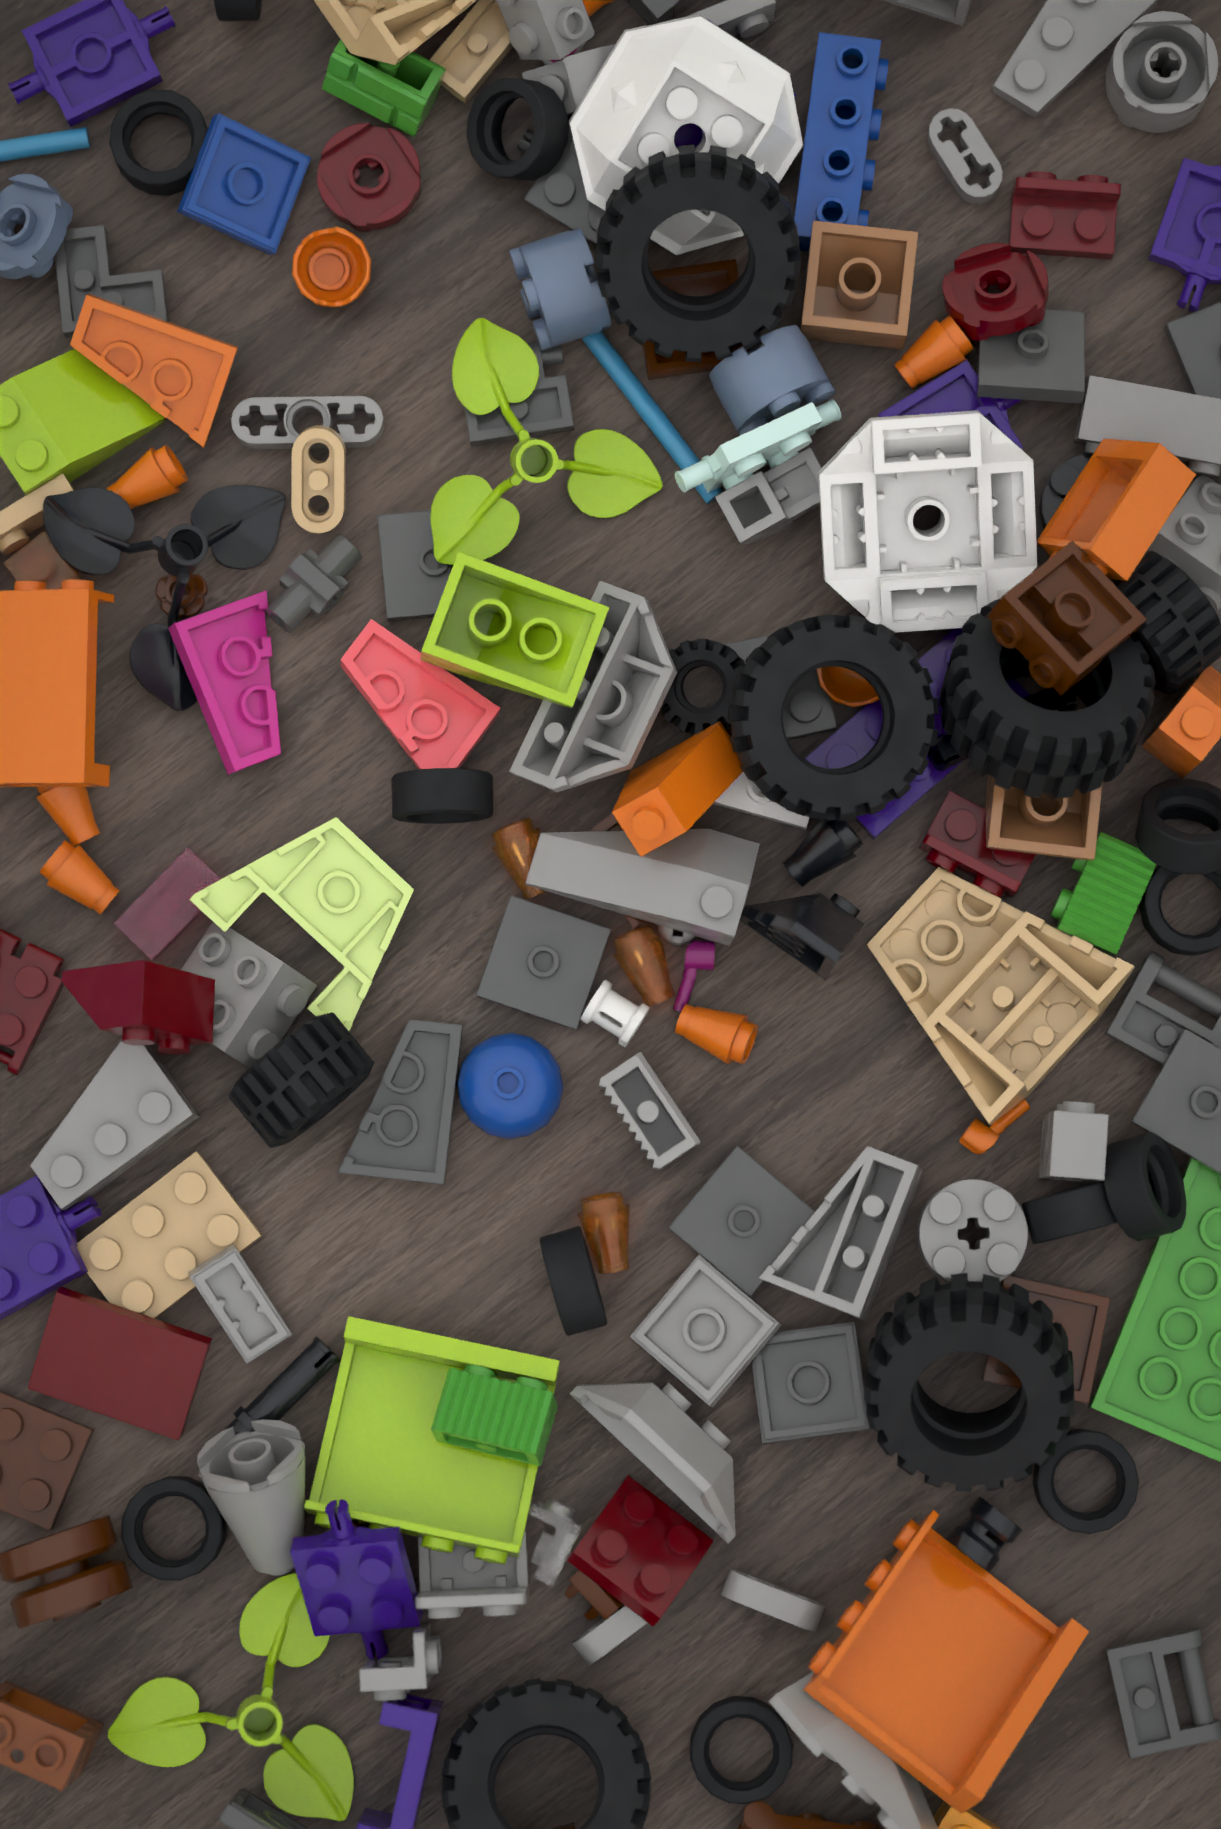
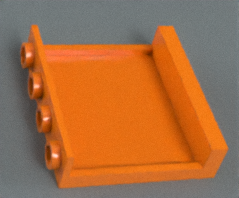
[0,579,114,787]
[803,1510,1089,1814]

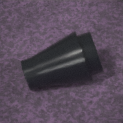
[783,819,863,887]

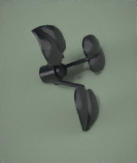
[43,485,286,711]

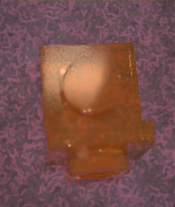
[3,531,84,589]

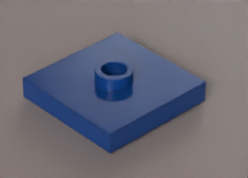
[177,113,311,255]

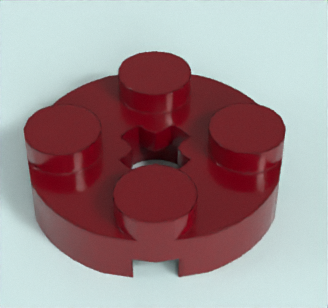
[317,123,421,232]
[942,243,1049,341]

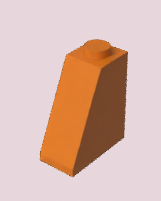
[1142,665,1221,779]
[612,721,743,857]

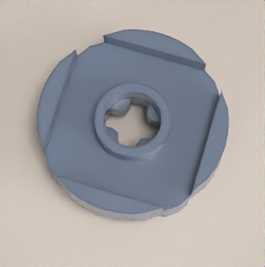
[0,174,73,279]

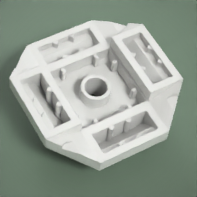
[569,14,803,255]
[818,410,1037,633]

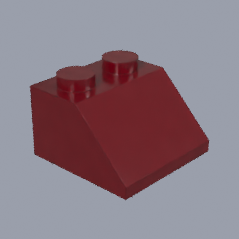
[62,960,215,1054]

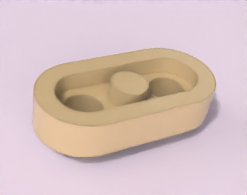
[291,425,346,533]

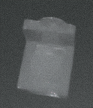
[528,1497,582,1587]

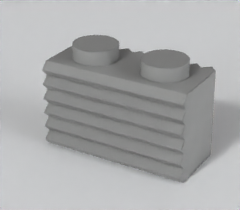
[599,1052,701,1170]

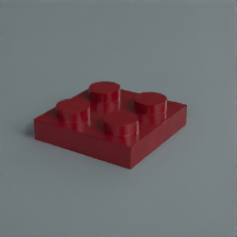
[566,1475,714,1627]

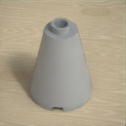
[197,1419,306,1576]

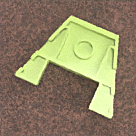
[189,817,414,1031]

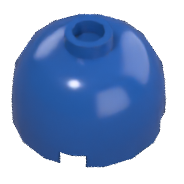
[457,1032,564,1140]

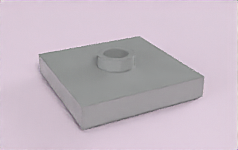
[630,1255,782,1408]

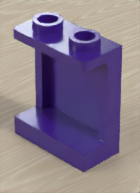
[356,1694,443,1829]

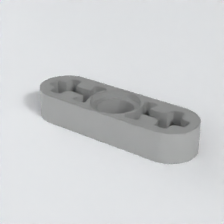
[231,396,385,449]

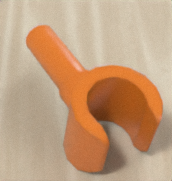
[959,1099,1030,1155]

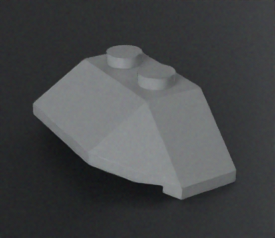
[509,581,677,792]
[570,1382,736,1543]

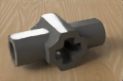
[266,534,362,633]

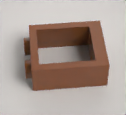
[0,1680,104,1791]

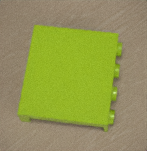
[304,1316,560,1565]

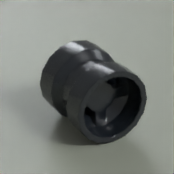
[947,1496,1022,1573]

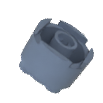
[509,228,612,351]
[709,325,836,436]

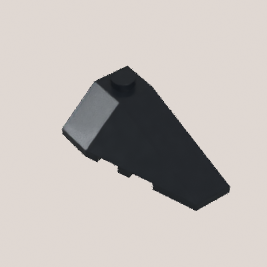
[740,893,864,980]

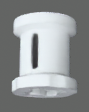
[580,979,650,1048]

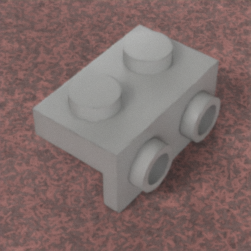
[495,0,594,60]
[359,1623,442,1701]

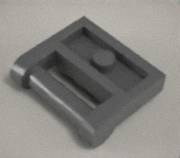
[1104,951,1221,1066]
[1104,1628,1221,1758]

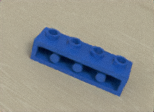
[794,32,889,252]

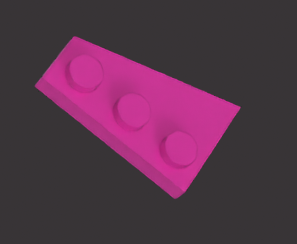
[168,590,281,775]

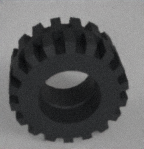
[1109,551,1221,695]
[229,1012,374,1148]

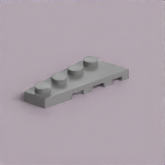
[992,0,1158,119]

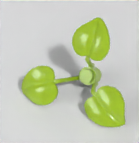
[430,318,663,565]
[108,1572,354,1821]

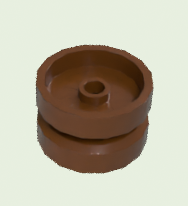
[0,1515,133,1628]

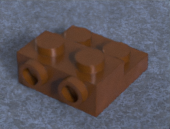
[987,541,1147,695]

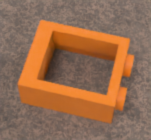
[1037,438,1196,581]

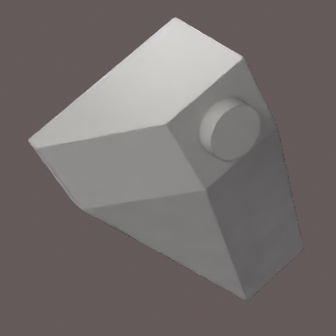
[525,829,760,946]
[769,1672,938,1829]

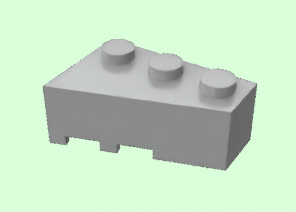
[30,1040,200,1210]
[759,1146,924,1321]

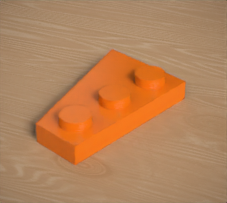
[70,293,238,448]

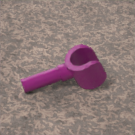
[673,941,715,1012]

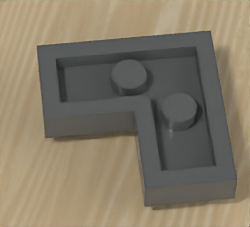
[55,225,169,338]

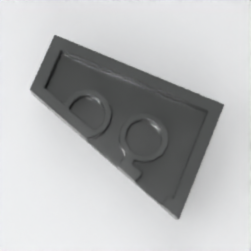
[337,1019,463,1185]

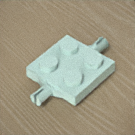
[675,399,842,493]

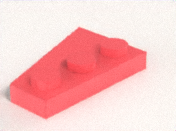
[340,619,501,769]

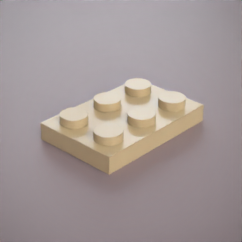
[77,1151,263,1319]

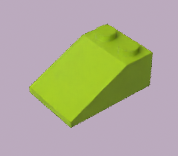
[0,349,166,495]
[421,551,609,708]

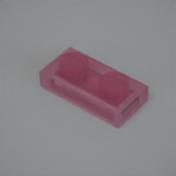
[114,847,221,962]

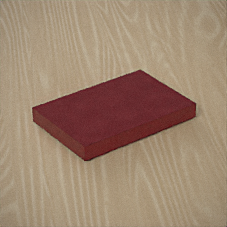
[27,1286,213,1441]

